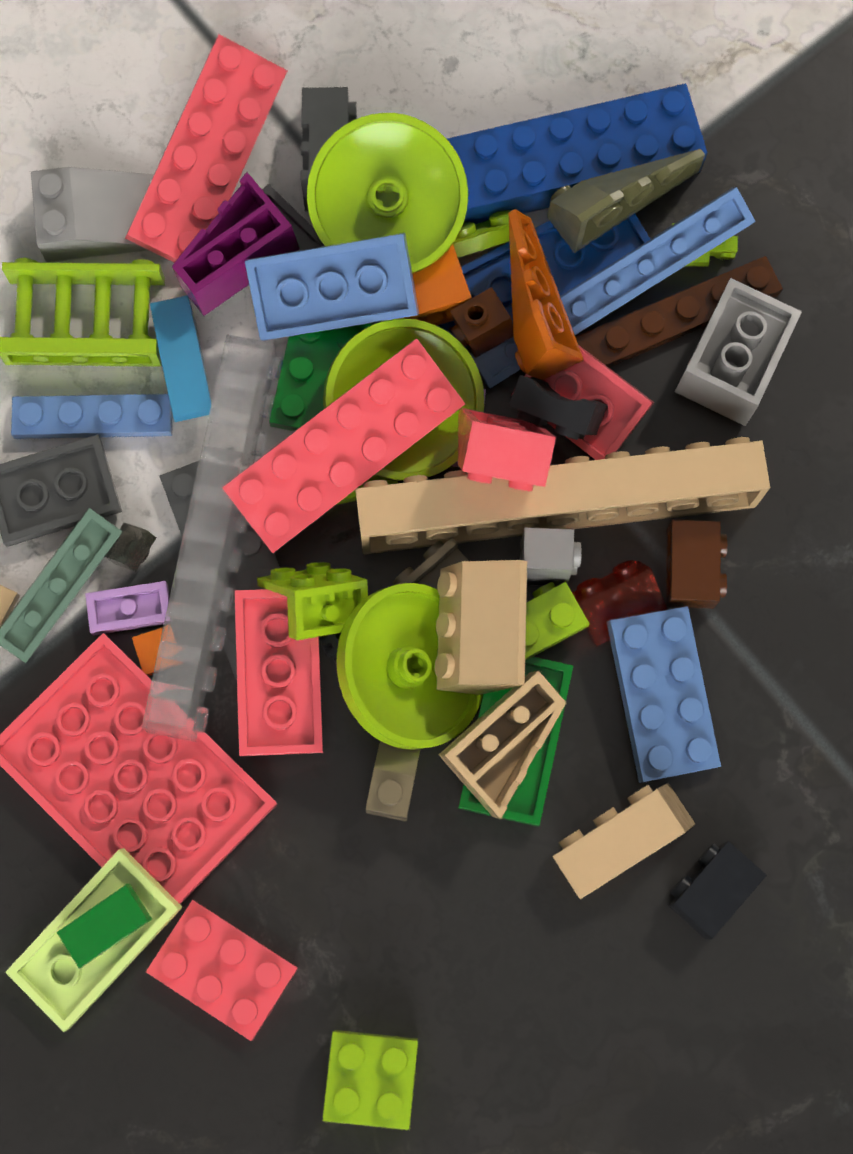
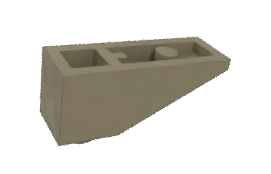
[365,741,421,822]

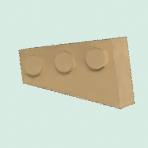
[438,671,566,819]

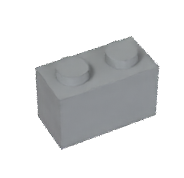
[519,527,581,586]

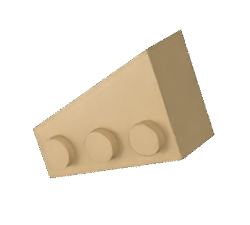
[553,783,695,899]

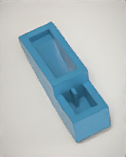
[150,296,214,422]

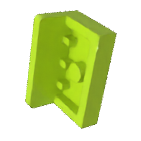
[525,582,590,661]

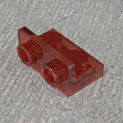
[572,560,668,646]

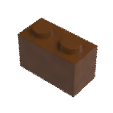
[666,520,727,609]

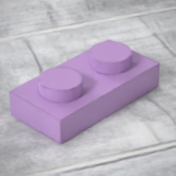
[85,581,173,636]

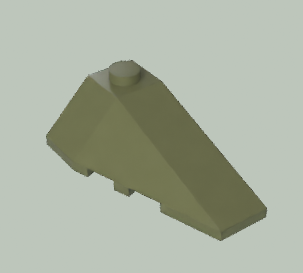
[547,149,705,253]

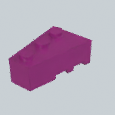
[172,172,299,316]

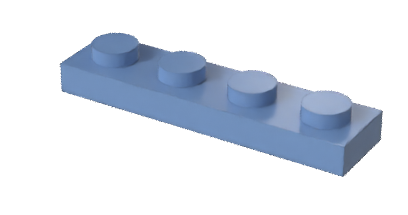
[11,394,172,439]

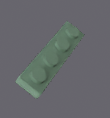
[0,507,122,663]

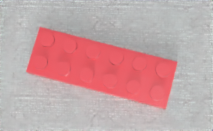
[125,34,287,263]
[222,339,465,553]

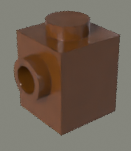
[450,287,514,358]

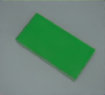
[56,883,152,968]

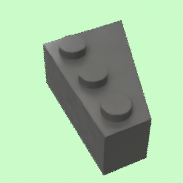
[301,87,357,211]

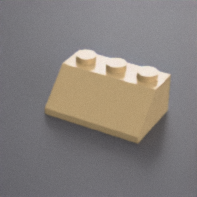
[435,560,527,695]

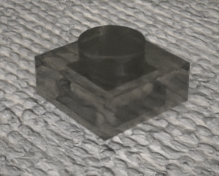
[104,522,157,572]

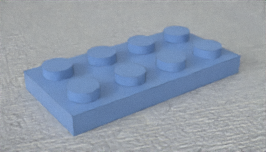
[245,233,419,341]
[607,606,721,782]

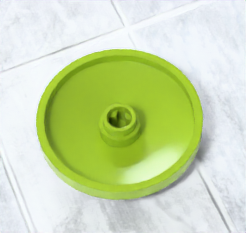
[307,113,468,274]
[323,318,485,481]
[337,583,483,750]

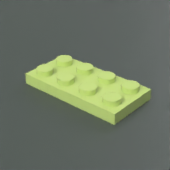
[5,848,183,1032]

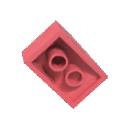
[458,408,556,491]

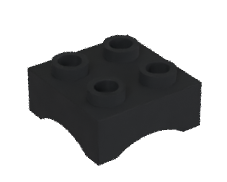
[509,375,608,440]

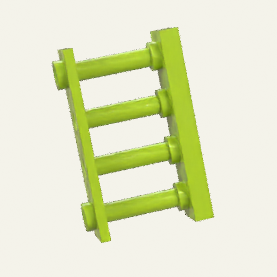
[0,258,165,367]

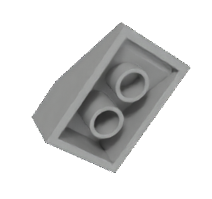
[31,167,153,262]
[675,278,802,426]

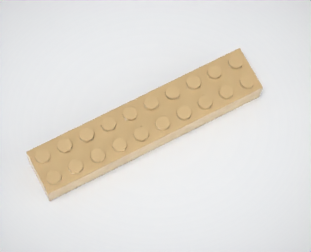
[355,437,770,554]

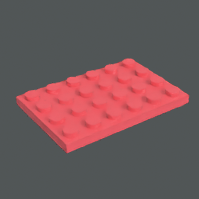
[0,633,278,904]

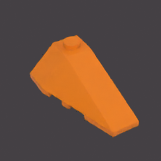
[508,209,584,380]

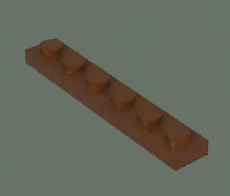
[576,256,783,368]

